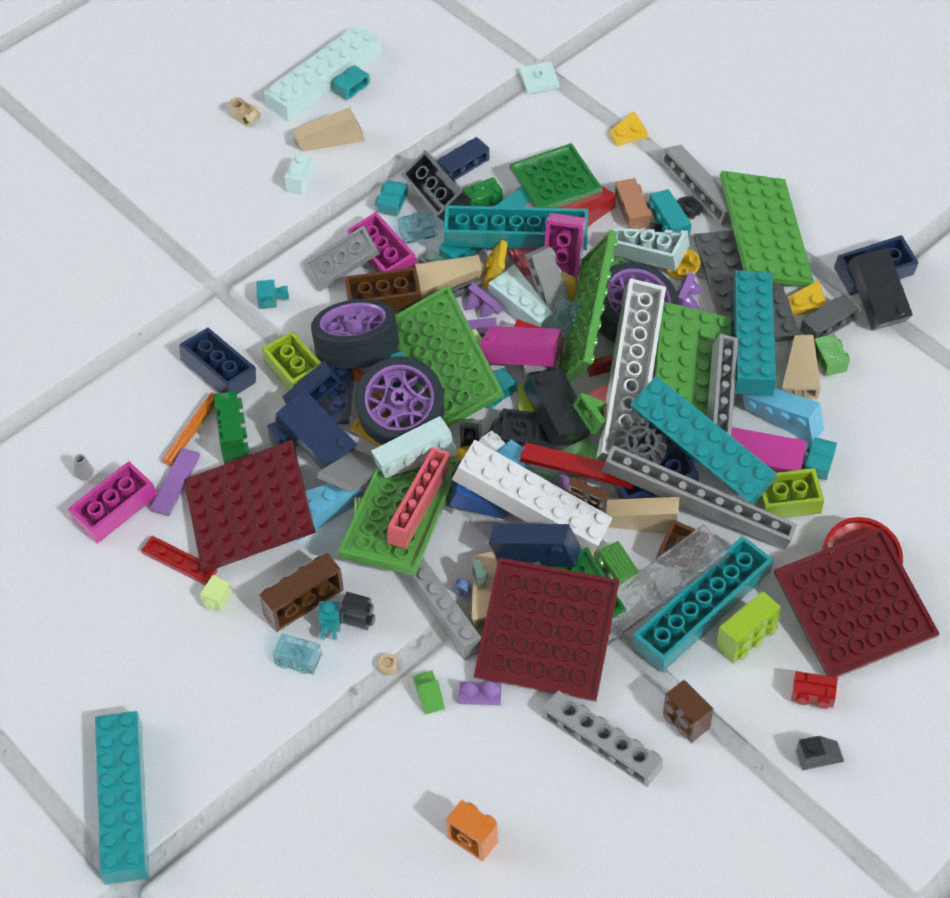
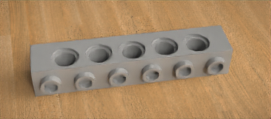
[543,690,663,787]

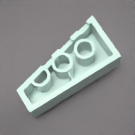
[613,228,689,271]
[488,264,552,328]
[371,416,457,478]

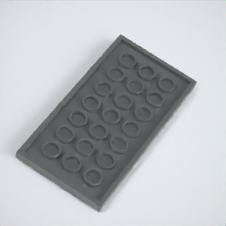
[694,230,800,342]

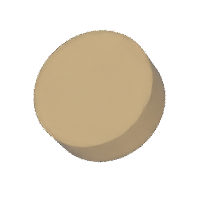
[377,654,398,675]

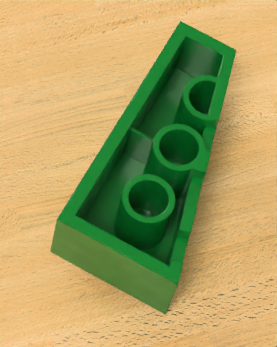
[214,391,250,464]

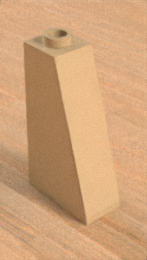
[293,107,365,151]
[415,255,485,300]
[782,335,821,399]
[602,497,680,534]
[472,551,497,630]

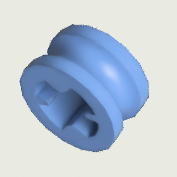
[452,578,473,597]

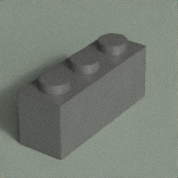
[800,295,859,338]

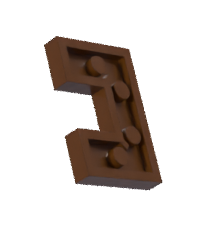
[566,478,608,511]

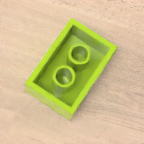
[262,331,321,390]
[758,468,824,518]
[716,591,781,664]

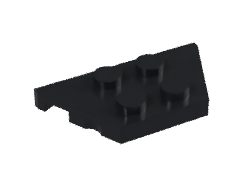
[484,408,556,450]

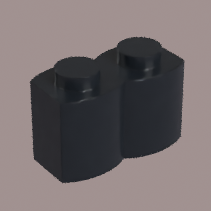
[341,591,375,630]

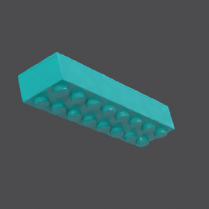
[444,205,588,250]
[733,270,776,396]
[630,376,777,505]
[632,535,773,672]
[95,711,149,885]

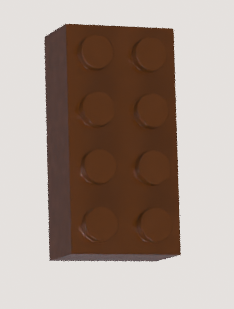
[345,267,422,312]
[259,553,344,632]

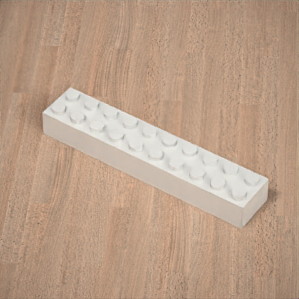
[596,278,666,462]

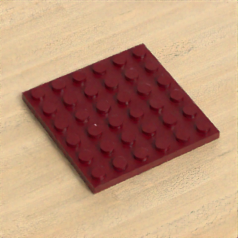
[184,440,316,573]
[773,528,940,678]
[473,558,620,702]

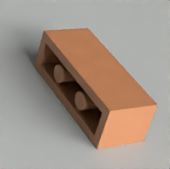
[615,178,652,229]

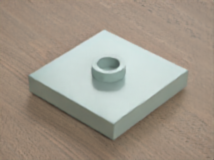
[519,62,559,94]

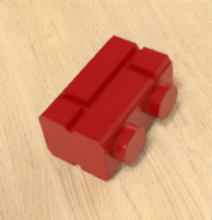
[791,671,838,709]

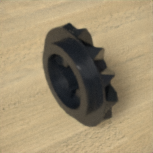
[677,196,703,219]

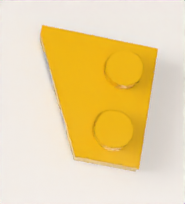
[610,111,648,146]
[787,281,827,315]

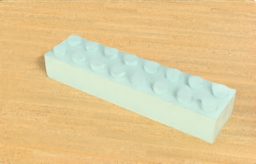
[263,24,382,122]

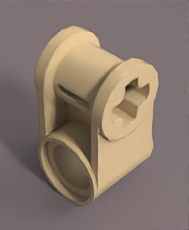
[229,97,261,127]

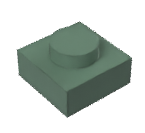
[419,249,444,264]
[472,559,488,588]

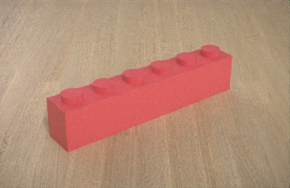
[387,447,451,549]

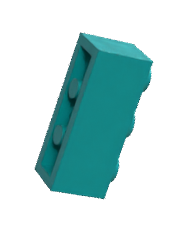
[647,189,692,237]

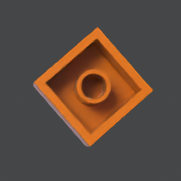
[446,800,498,862]

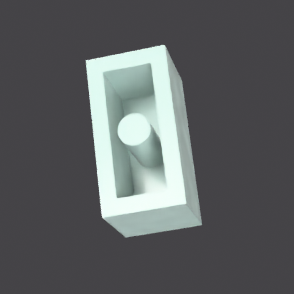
[284,153,314,195]

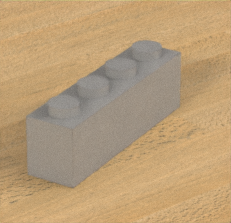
[525,246,572,324]

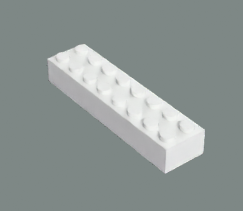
[452,440,613,554]

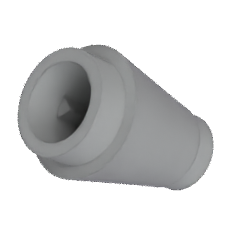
[74,454,94,481]

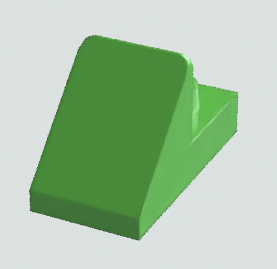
[573,393,607,435]
[413,670,445,715]

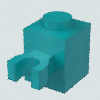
[257,279,289,309]
[318,601,342,640]

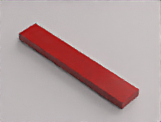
[520,443,633,489]

